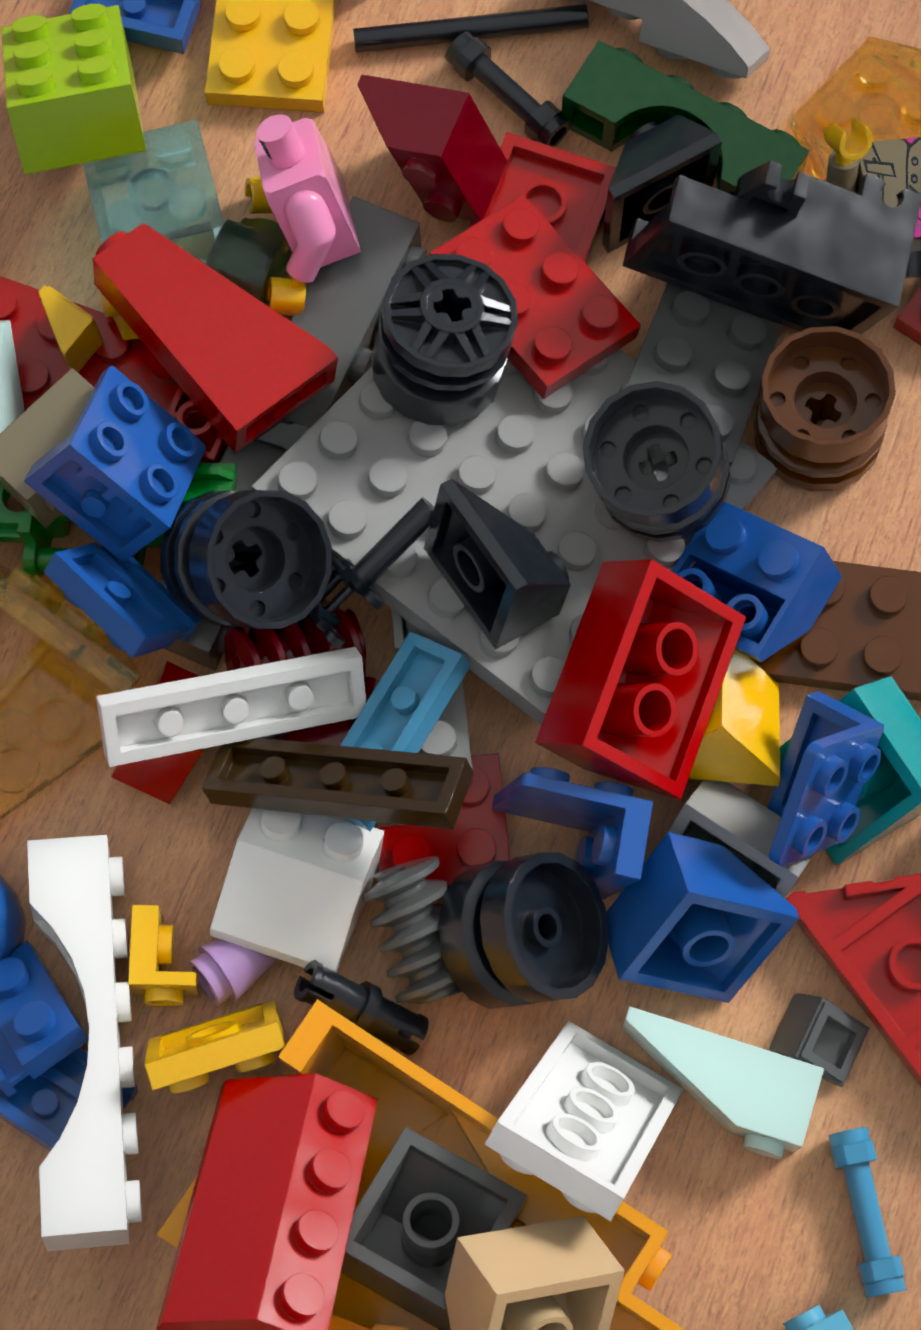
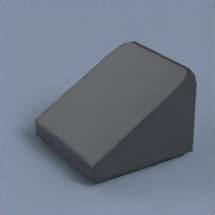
[769,993,869,1087]

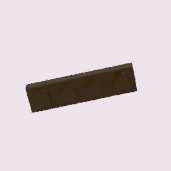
[202,738,474,830]

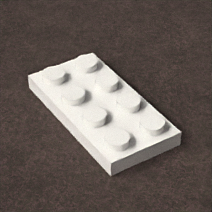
[484,1021,683,1221]

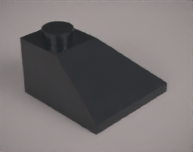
[602,114,722,253]
[423,479,571,650]

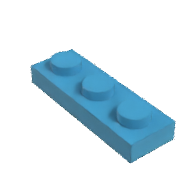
[340,631,471,831]

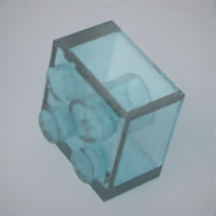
[83,119,232,264]

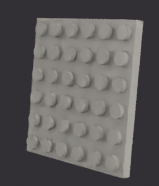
[251,350,777,725]

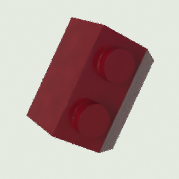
[357,74,508,223]

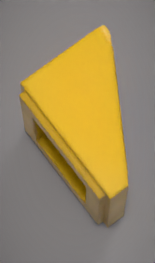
[38,285,103,372]

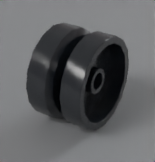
[438,852,609,1009]

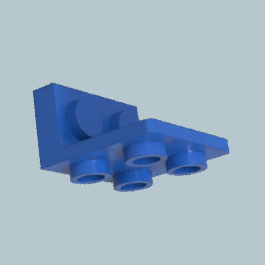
[24,366,206,563]
[492,767,653,900]

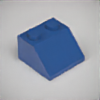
[606,832,800,1003]

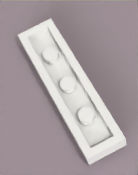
[96,647,366,767]

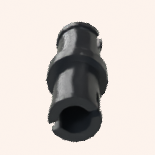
[294,960,429,1056]

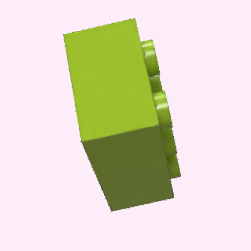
[1,4,146,175]

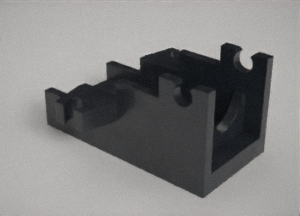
[622,160,921,334]

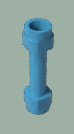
[828,1127,907,1298]

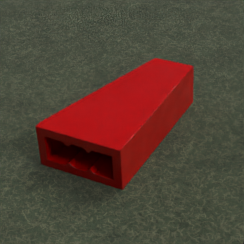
[92,223,338,453]

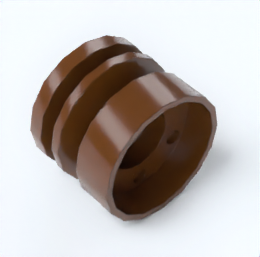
[754,326,896,491]

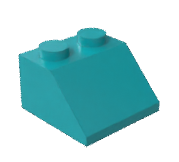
[780,676,921,865]

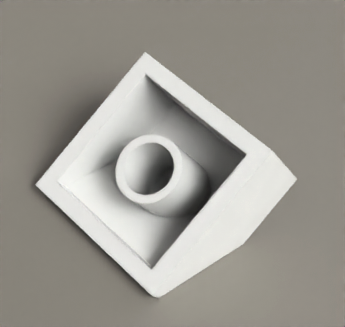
[210,808,385,973]

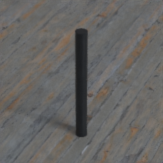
[353,4,589,53]

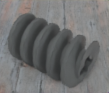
[362,856,462,1004]

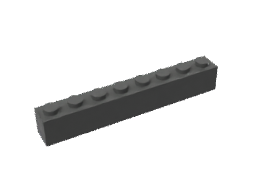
[160,196,427,670]

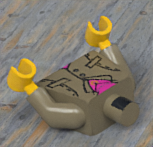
[823,118,921,279]

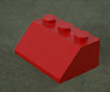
[535,559,746,799]

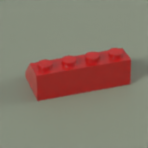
[156,1073,378,1330]

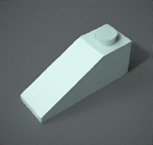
[622,1006,824,1159]

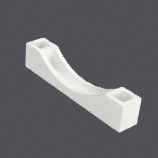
[27,835,142,1252]

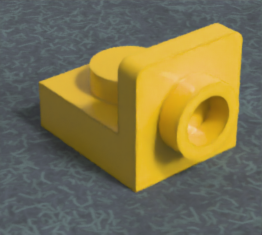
[128,905,199,1007]

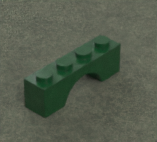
[562,40,810,195]

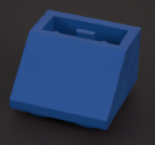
[672,502,842,662]

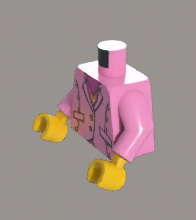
[244,114,361,316]

